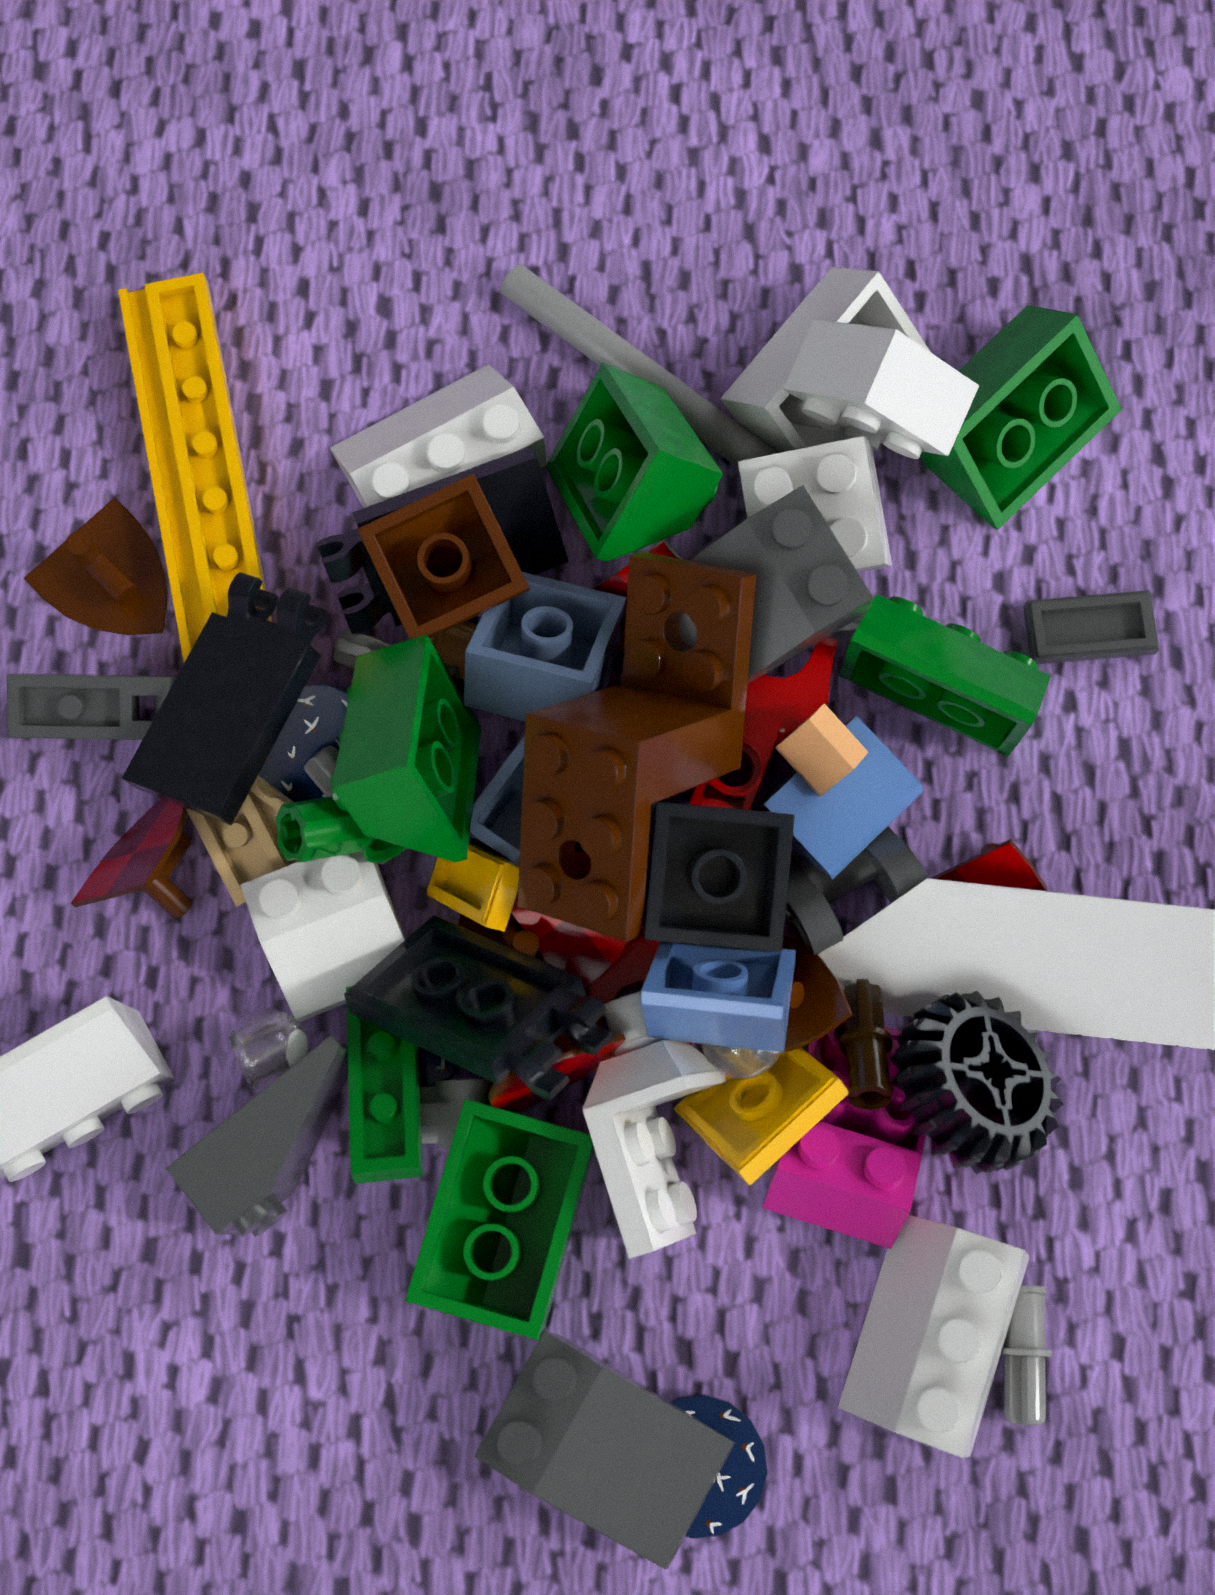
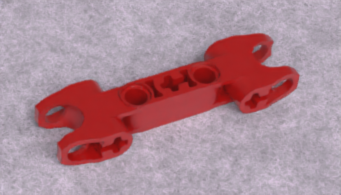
[589,637,839,1045]

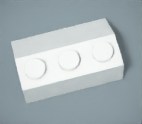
[720,267,930,453]
[330,364,547,508]
[0,996,174,1182]
[838,1215,1029,1458]

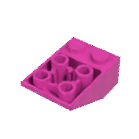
[762,1021,926,1249]

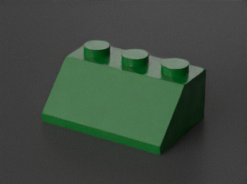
[920,305,1122,530]
[545,362,723,562]
[838,594,1051,756]
[330,634,482,862]
[405,1099,595,1340]

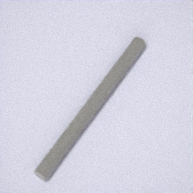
[500,264,779,469]

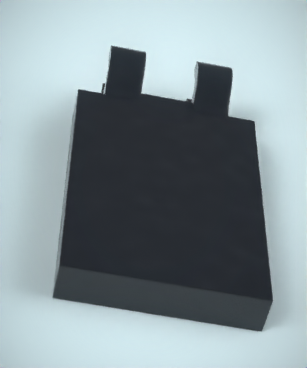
[316,446,569,634]
[122,572,327,826]
[344,915,613,1100]

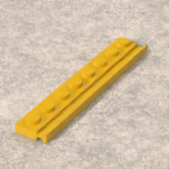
[118,272,272,663]

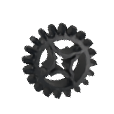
[889,991,1063,1174]

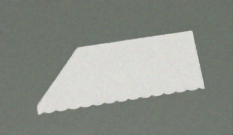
[818,878,1215,1050]

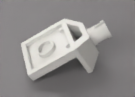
[582,992,727,1259]

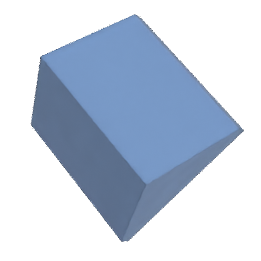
[752,716,924,880]
[641,941,796,1053]

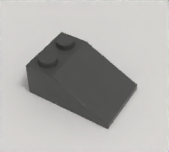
[678,485,874,685]
[166,1035,348,1237]
[474,1330,736,1570]

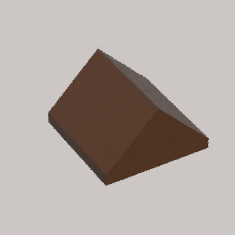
[357,473,530,639]

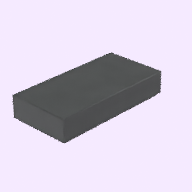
[1023,590,1159,664]

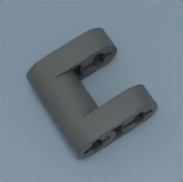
[785,826,927,955]

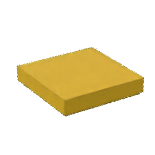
[674,1047,849,1186]

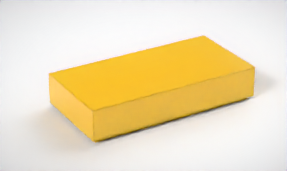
[426,842,519,932]

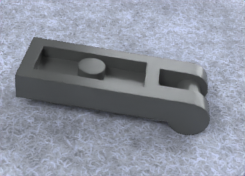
[7,673,178,740]

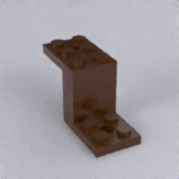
[517,552,756,942]

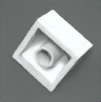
[240,851,406,1023]

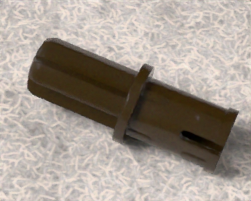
[839,979,893,1110]

